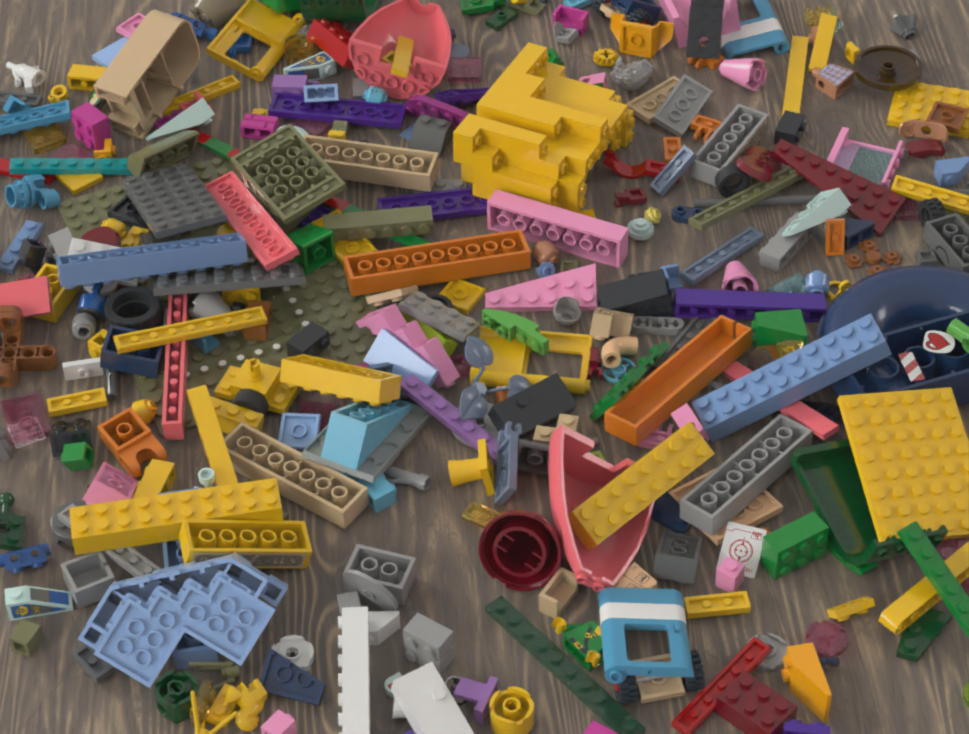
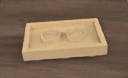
[366,285,419,306]

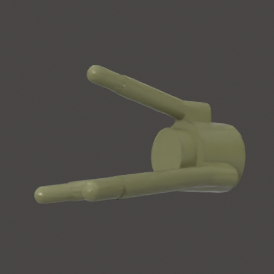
[188,660,240,696]

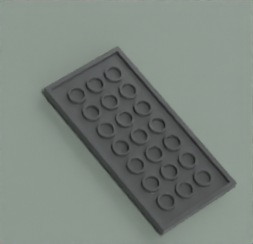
[121,163,227,239]
[153,261,306,296]

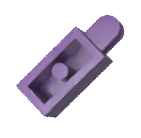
[272,74,320,97]

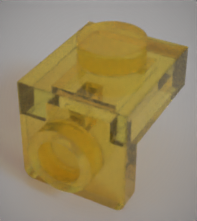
[776,340,804,358]

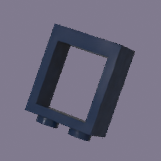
[610,0,662,22]

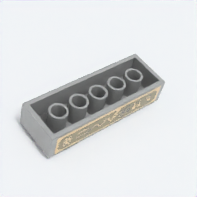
[689,104,769,186]

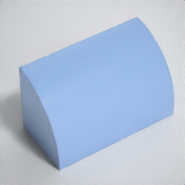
[303,83,339,103]

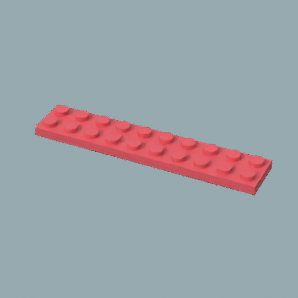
[204,171,300,271]

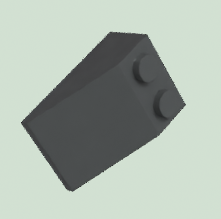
[652,530,703,585]

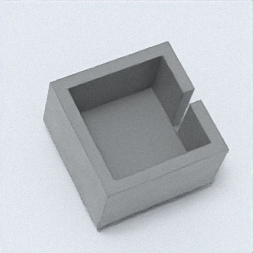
[60,551,115,609]
[403,612,455,675]

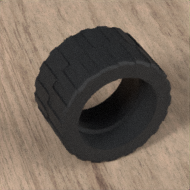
[104,286,164,330]

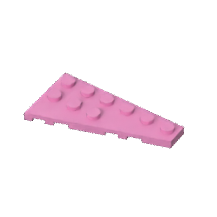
[485,263,597,312]

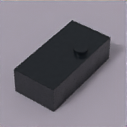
[487,373,578,439]

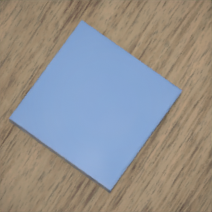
[278,413,322,452]

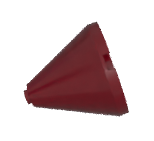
[478,510,563,591]

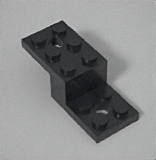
[686,0,724,59]

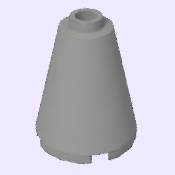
[189,291,240,337]

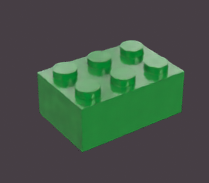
[760,511,829,580]

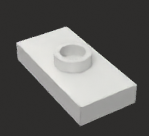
[62,357,104,381]

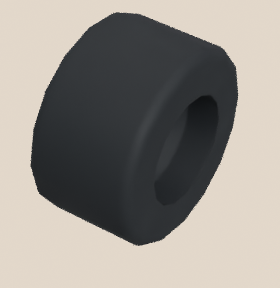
[232,388,269,417]

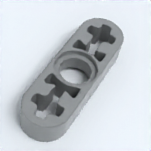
[631,316,684,336]

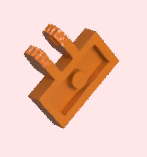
[688,43,725,70]
[690,114,722,144]

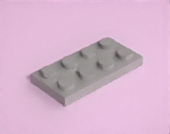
[652,74,713,138]
[398,291,481,342]

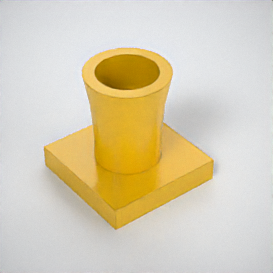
[448,439,495,496]

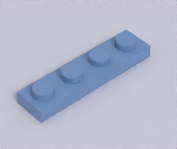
[0,220,44,274]

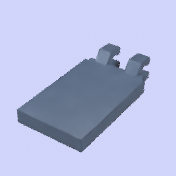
[494,421,522,506]

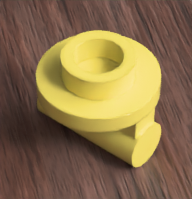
[644,207,661,224]

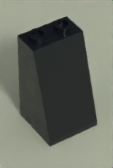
[596,269,674,317]

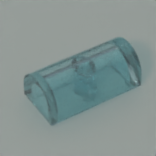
[766,273,805,293]

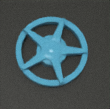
[601,357,636,385]

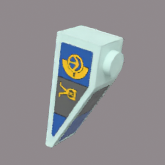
[283,51,337,81]
[4,585,74,621]

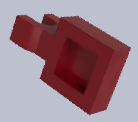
[614,187,647,208]
[587,347,603,380]

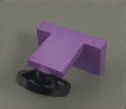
[444,676,499,725]

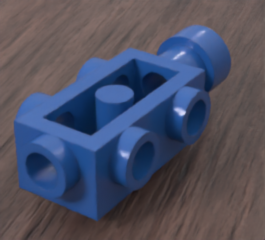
[171,12,219,41]
[0,543,51,573]

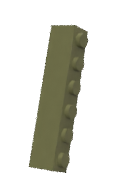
[323,205,434,242]

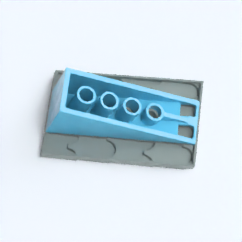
[302,398,432,483]

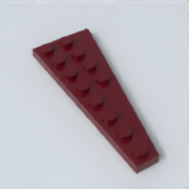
[772,139,906,237]

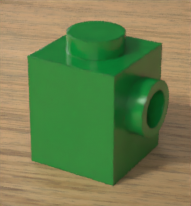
[61,442,95,471]

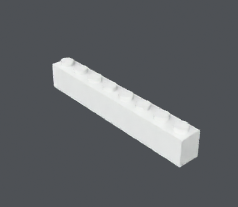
[338,606,371,734]

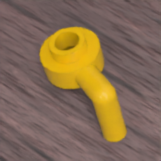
[48,85,69,104]

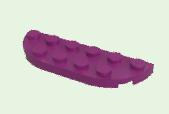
[405,95,469,131]

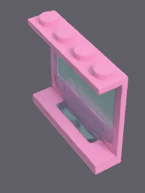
[827,127,905,189]

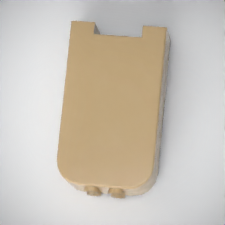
[93,9,200,140]

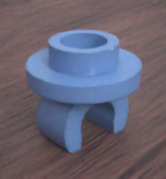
[536,262,555,278]

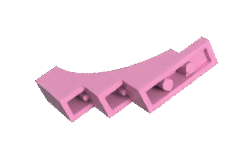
[356,304,460,389]

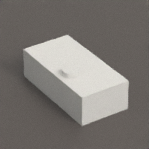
[391,662,474,734]

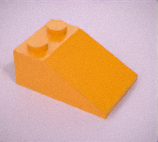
[781,642,832,722]

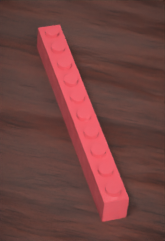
[162,293,190,441]

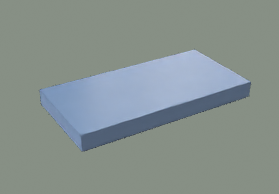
[363,329,440,387]

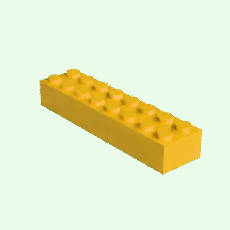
[568,421,715,551]

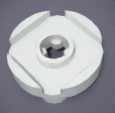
[271,635,314,672]

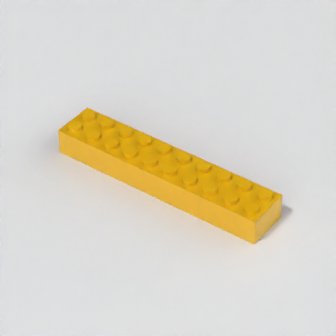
[69,478,283,555]

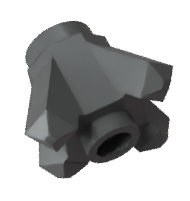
[889,13,917,40]

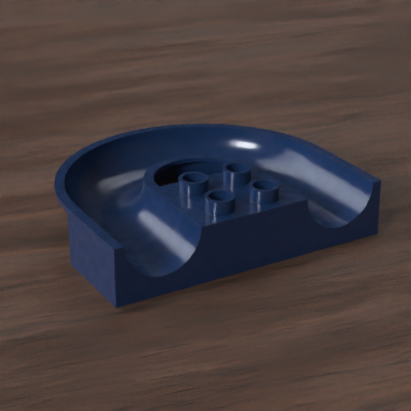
[815,265,969,406]

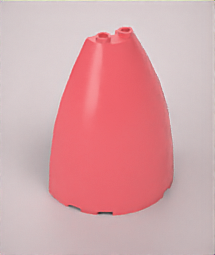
[348,0,452,99]
[548,425,655,592]

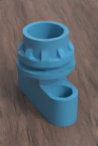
[5,174,61,210]

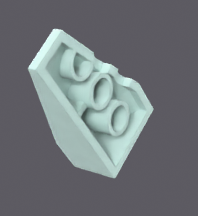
[146,98,215,141]
[781,188,851,237]

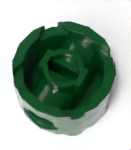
[154,670,202,724]

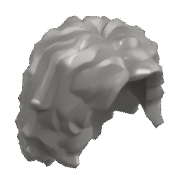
[610,56,654,92]

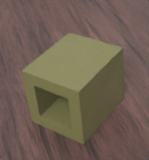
[9,619,44,658]

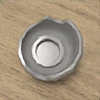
[553,296,582,326]

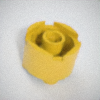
[489,686,534,734]

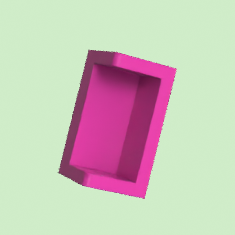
[553,4,589,36]

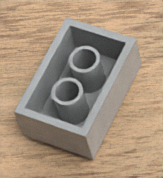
[342,544,417,605]

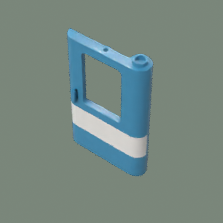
[720,0,790,60]
[598,587,694,684]

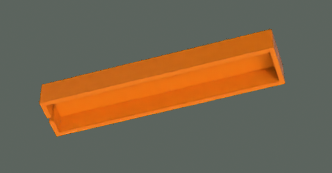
[604,315,752,446]

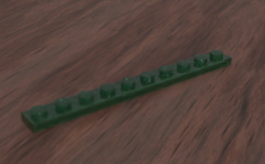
[485,595,645,734]

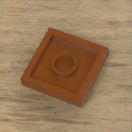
[926,101,969,134]

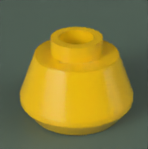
[131,399,157,424]

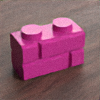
[240,113,280,140]

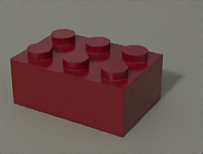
[715,670,797,734]

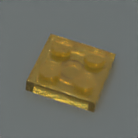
[22,122,67,155]

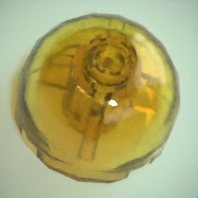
[284,34,316,65]

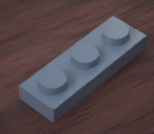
[650,145,698,196]

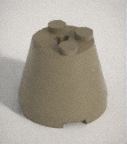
[190,0,245,29]

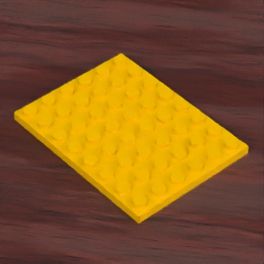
[837,387,969,542]

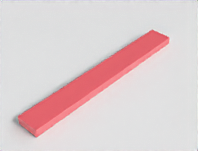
[722,361,839,440]

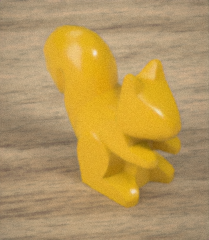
[223,679,267,732]

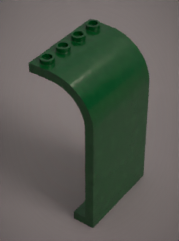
[299,0,382,24]
[789,439,948,566]

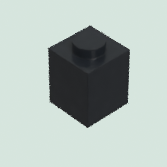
[18,238,47,268]

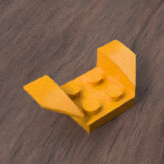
[610,12,674,58]

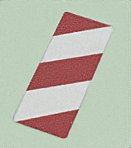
[898,352,925,381]

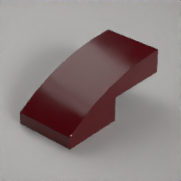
[905,139,946,159]

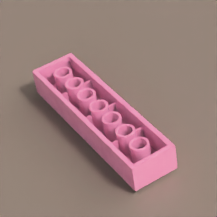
[487,189,629,268]

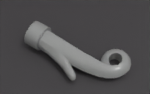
[384,460,432,491]

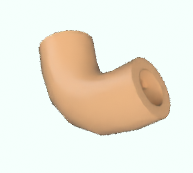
[601,336,638,368]

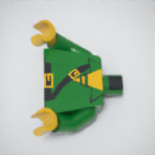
[551,617,604,673]

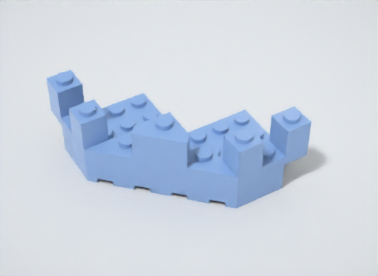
[78,552,288,688]

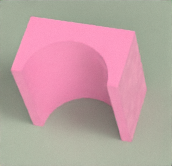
[658,0,741,49]

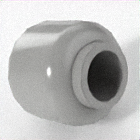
[72,313,96,340]

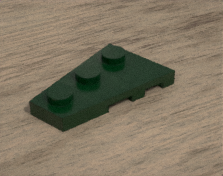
[896,608,953,662]

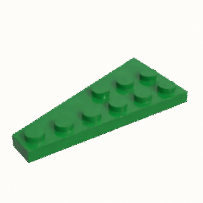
[589,341,670,422]

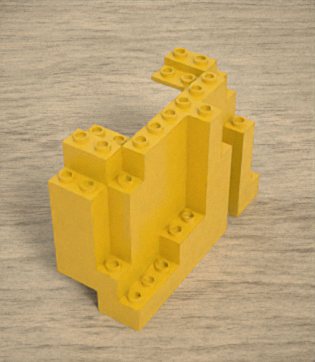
[453,42,635,213]

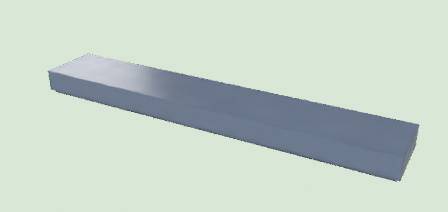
[679,227,765,286]

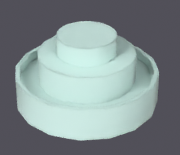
[627,218,654,241]

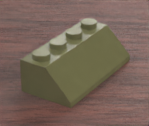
[126,130,199,177]

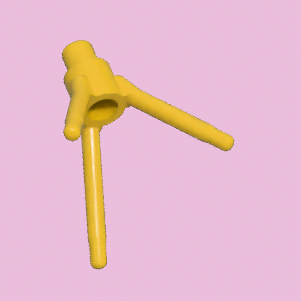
[190,691,238,734]

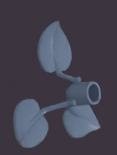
[460,336,531,420]

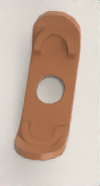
[899,120,949,143]

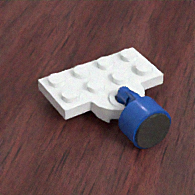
[68,237,139,321]

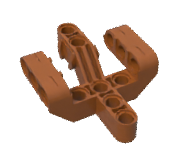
[0,305,59,388]

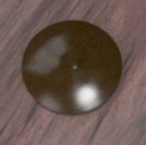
[854,45,923,91]

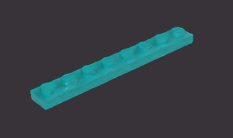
[9,157,133,175]

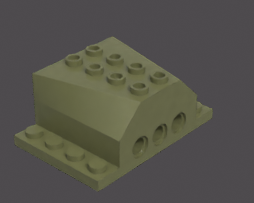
[230,124,347,235]

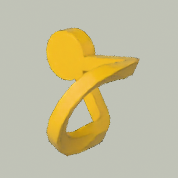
[827,280,851,301]

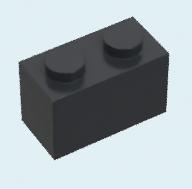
[774,110,807,145]
[286,321,330,357]

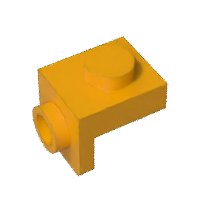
[94,138,117,158]

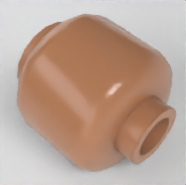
[533,240,560,265]

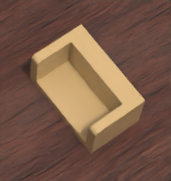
[539,567,579,619]

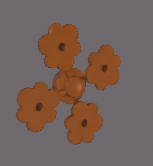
[844,239,902,276]

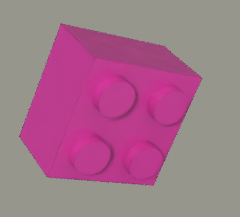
[71,102,113,150]

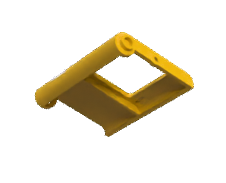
[206,0,308,81]

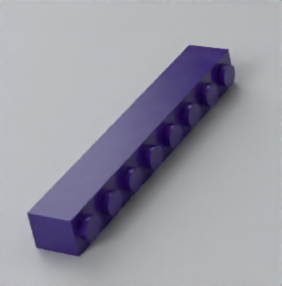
[673,288,827,323]

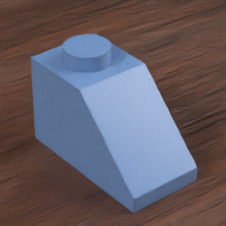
[934,156,969,187]

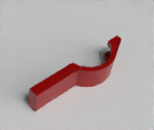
[603,150,681,183]

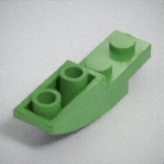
[482,308,549,356]

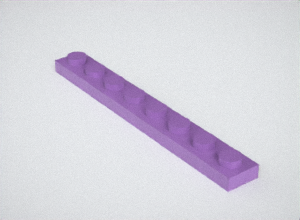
[400,373,520,474]

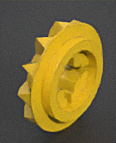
[593,48,619,67]

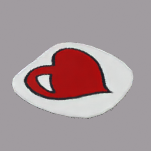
[923,330,955,353]

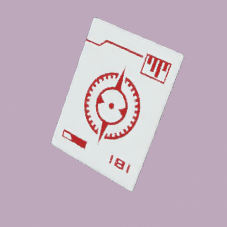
[716,521,767,578]

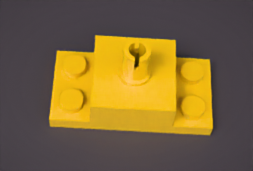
[214,358,301,414]

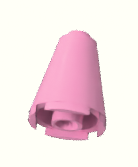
[719,58,767,91]
[721,261,759,291]

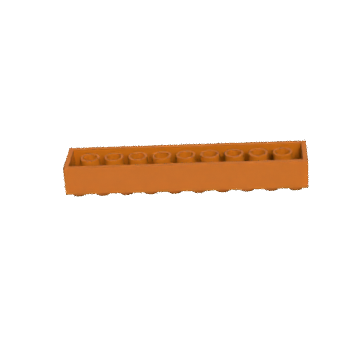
[343,229,531,297]

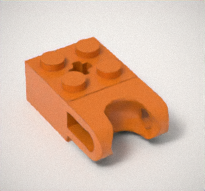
[97,407,168,479]

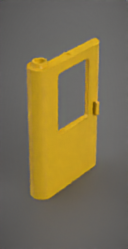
[470,326,593,395]

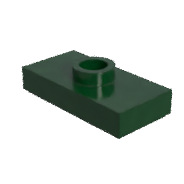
[485,6,519,31]

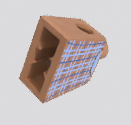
[811,63,855,100]

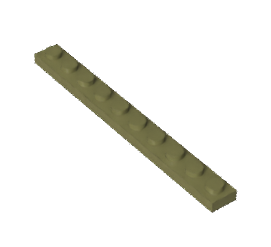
[688,167,804,231]

